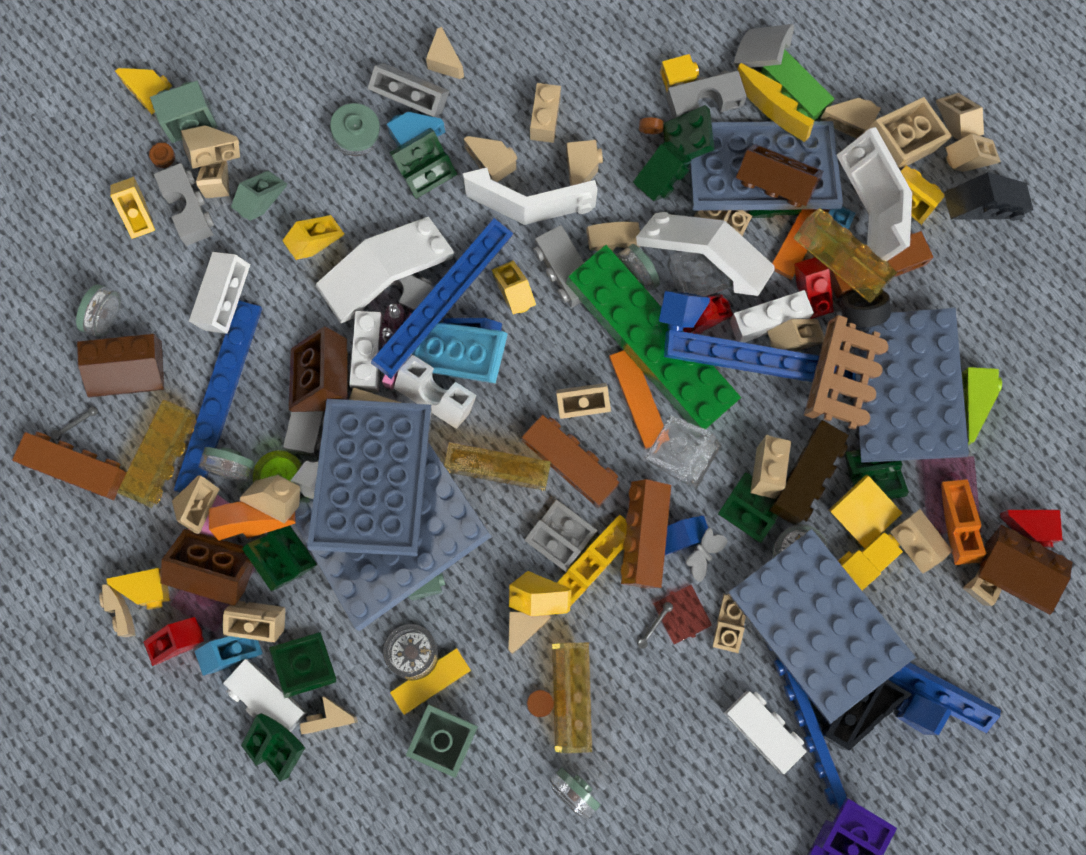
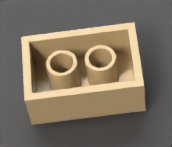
[860,97,952,170]

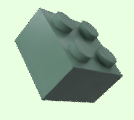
[150,81,218,143]
[406,704,479,778]

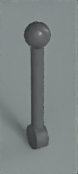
[50,406,98,440]
[637,602,673,649]

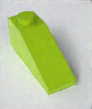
[961,367,1002,446]

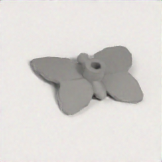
[686,527,728,582]

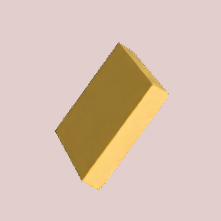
[828,475,903,548]

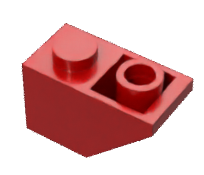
[794,257,834,319]
[683,294,733,334]

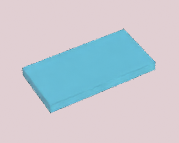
[411,322,508,384]

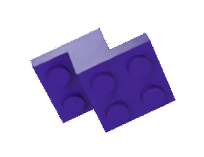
[807,798,897,855]

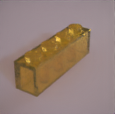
[794,208,898,303]
[117,400,197,508]
[444,442,551,491]
[552,642,592,753]

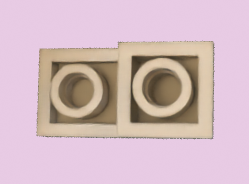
[694,210,752,236]
[586,222,640,251]
[99,584,136,637]
[712,593,746,653]

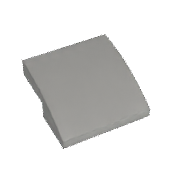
[734,24,795,69]
[524,499,598,572]

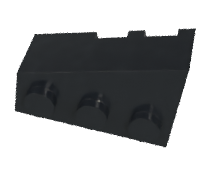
[944,172,1033,221]
[821,679,912,751]

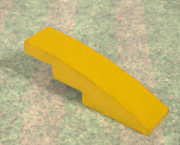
[737,63,814,142]
[557,514,627,607]

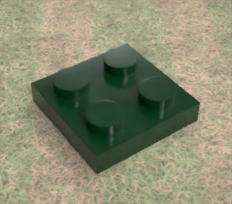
[663,105,715,159]
[269,632,336,699]

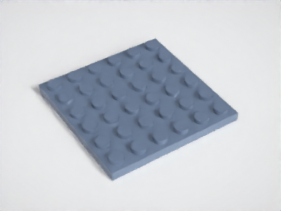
[295,442,492,631]

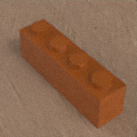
[829,231,934,299]
[522,415,620,508]
[12,431,127,501]
[621,479,671,589]

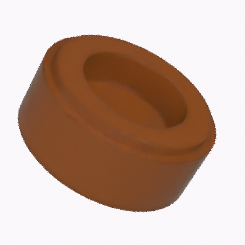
[639,117,663,135]
[149,142,175,168]
[527,690,554,717]

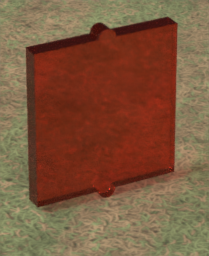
[653,585,712,645]

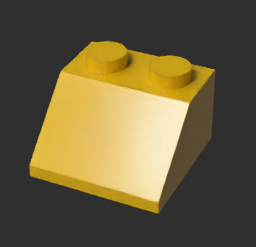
[901,165,945,225]

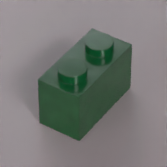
[633,141,692,202]

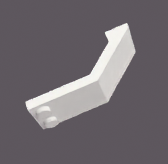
[836,127,912,271]
[463,168,598,225]
[636,212,775,296]
[316,216,455,323]

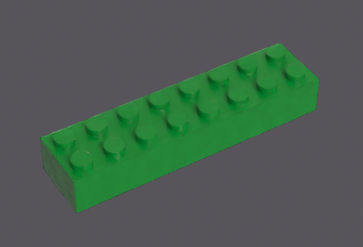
[566,245,742,434]

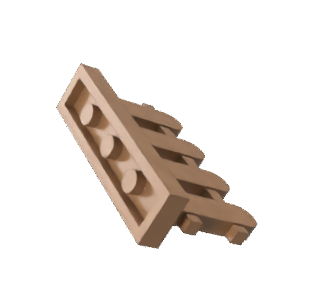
[804,315,888,429]

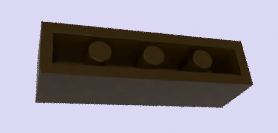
[769,420,849,526]

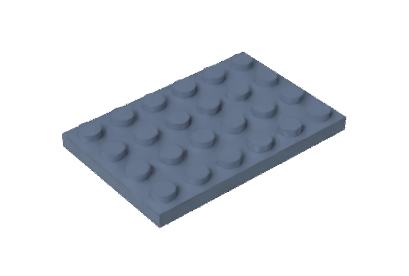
[689,121,843,211]
[854,308,969,463]
[307,399,432,556]
[728,529,916,724]

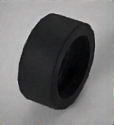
[841,288,891,327]

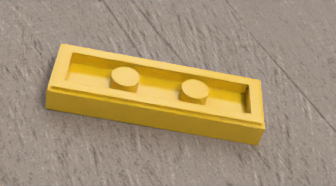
[390,648,471,715]

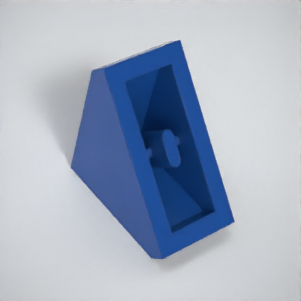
[665,515,708,555]

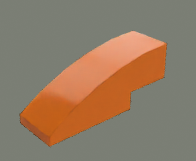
[941,479,986,565]
[209,501,296,540]

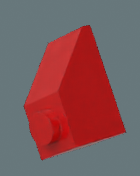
[1000,510,1063,548]
[143,617,204,666]

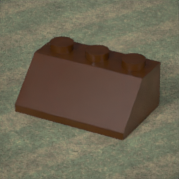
[736,144,824,207]
[289,326,348,412]
[77,334,164,398]
[978,524,1073,615]
[160,529,254,606]

